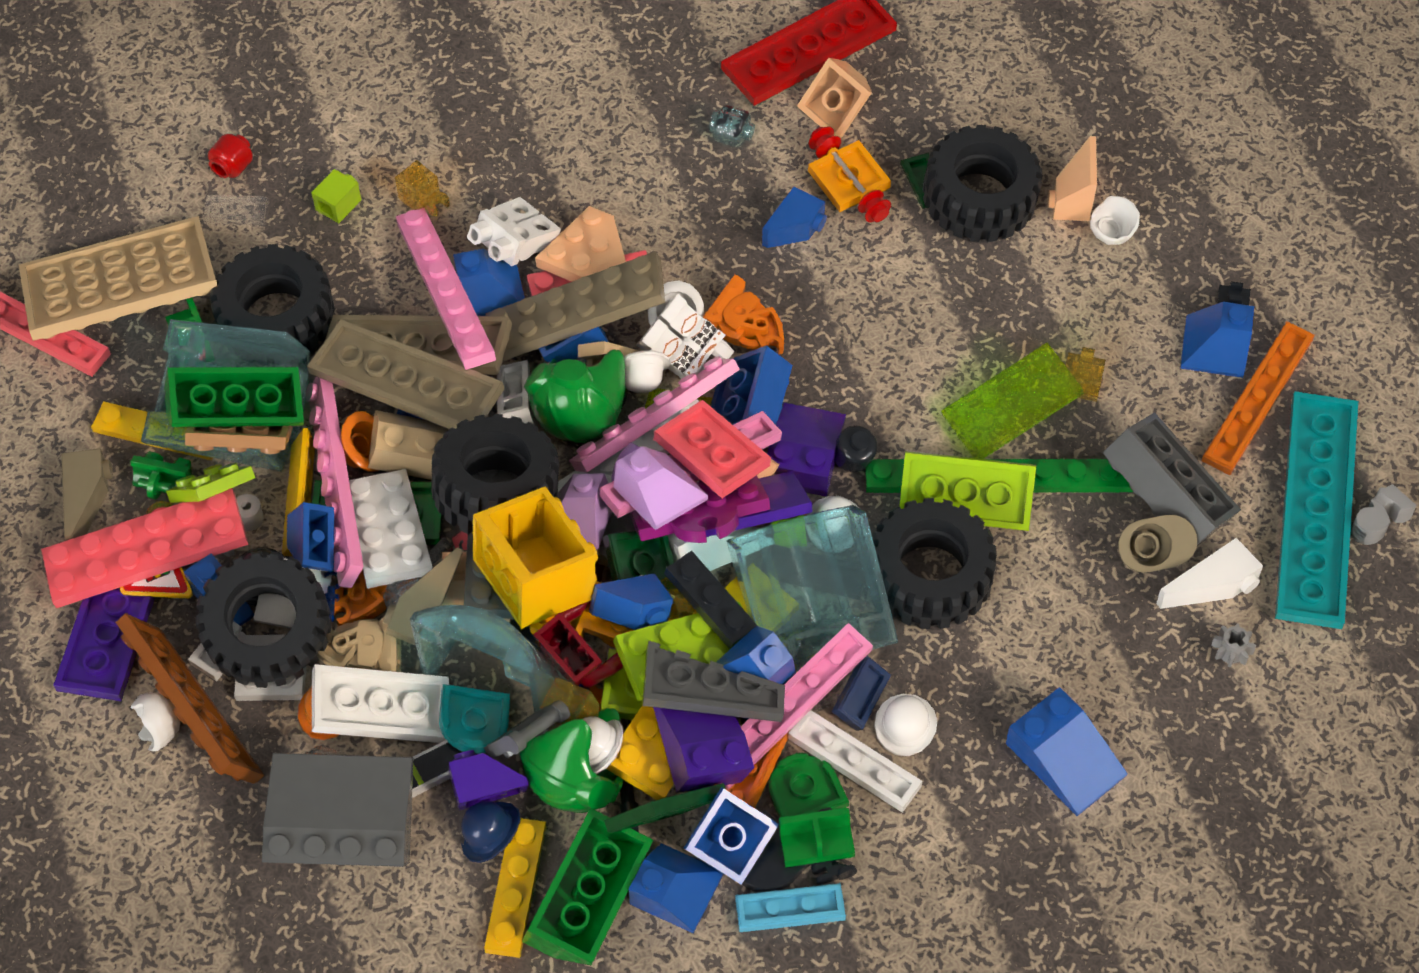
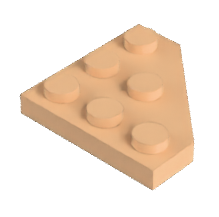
[535,206,626,282]

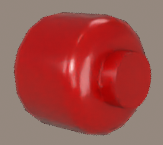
[208,134,253,178]

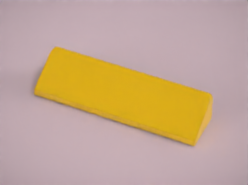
[282,428,315,556]

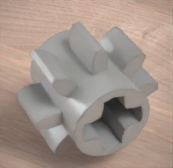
[1211,623,1256,667]

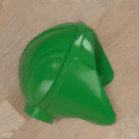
[524,350,625,443]
[520,708,624,813]

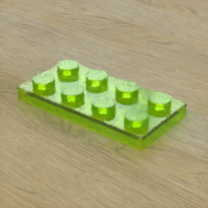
[941,342,1084,459]

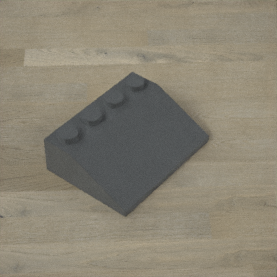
[262,753,413,867]

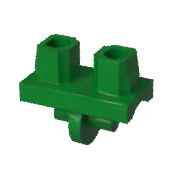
[130,451,192,500]

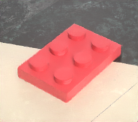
[653,400,771,498]

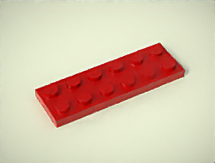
[721,0,897,106]

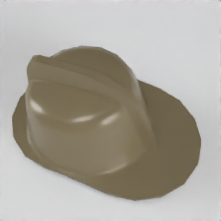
[1118,515,1197,572]

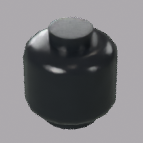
[834,425,878,472]

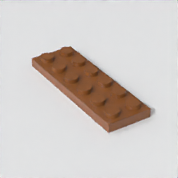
[116,613,265,784]

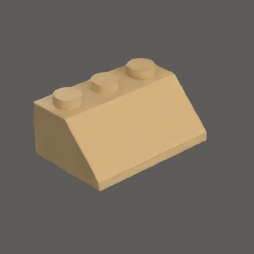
[368,410,449,480]

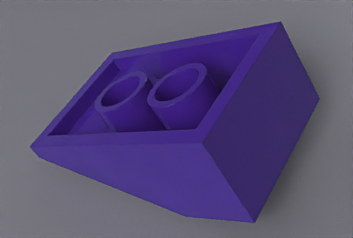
[767,403,846,497]
[653,707,754,793]

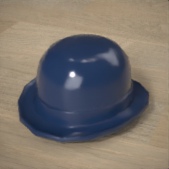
[461,801,520,863]

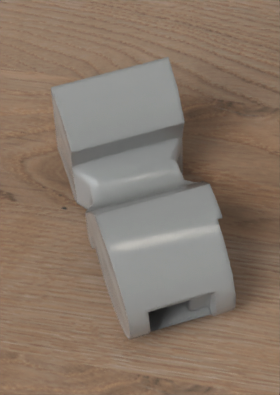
[1351,484,1417,545]

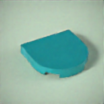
[439,684,510,754]

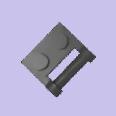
[484,700,570,759]

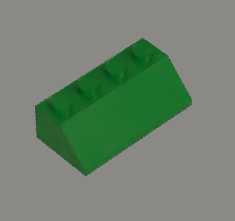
[164,367,304,427]
[522,808,653,966]

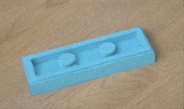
[735,883,846,932]

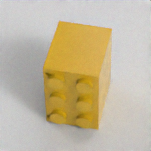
[473,486,598,629]

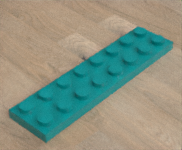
[1275,391,1359,629]

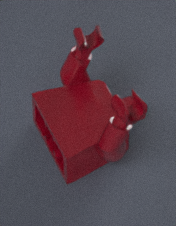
[533,600,624,688]

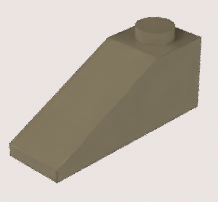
[61,448,113,541]
[383,547,463,649]

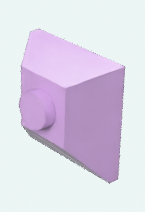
[613,446,708,530]
[558,473,612,549]

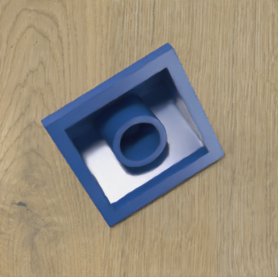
[683,787,779,885]

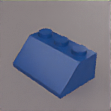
[711,345,793,425]

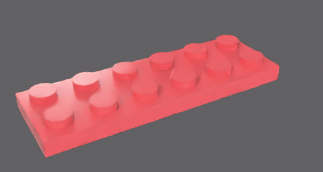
[41,488,249,608]

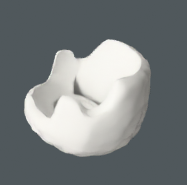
[131,692,180,751]

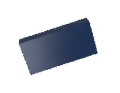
[832,655,891,731]

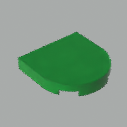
[769,753,849,818]

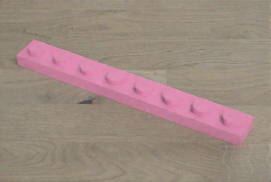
[396,208,496,370]
[306,377,364,588]

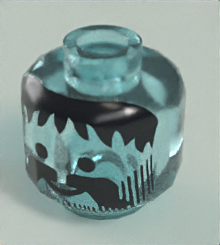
[709,105,755,147]

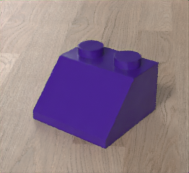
[448,750,529,810]

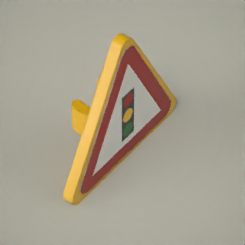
[120,567,193,599]

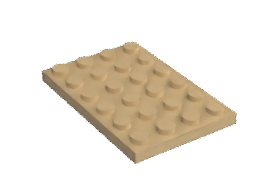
[19,216,218,341]

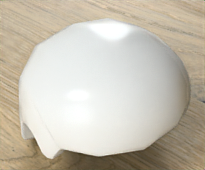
[1090,196,1140,245]

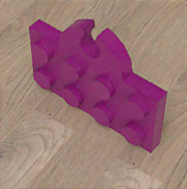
[629,475,771,543]

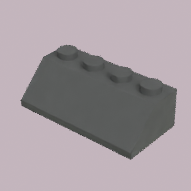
[1102,412,1241,546]

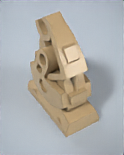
[317,616,401,672]

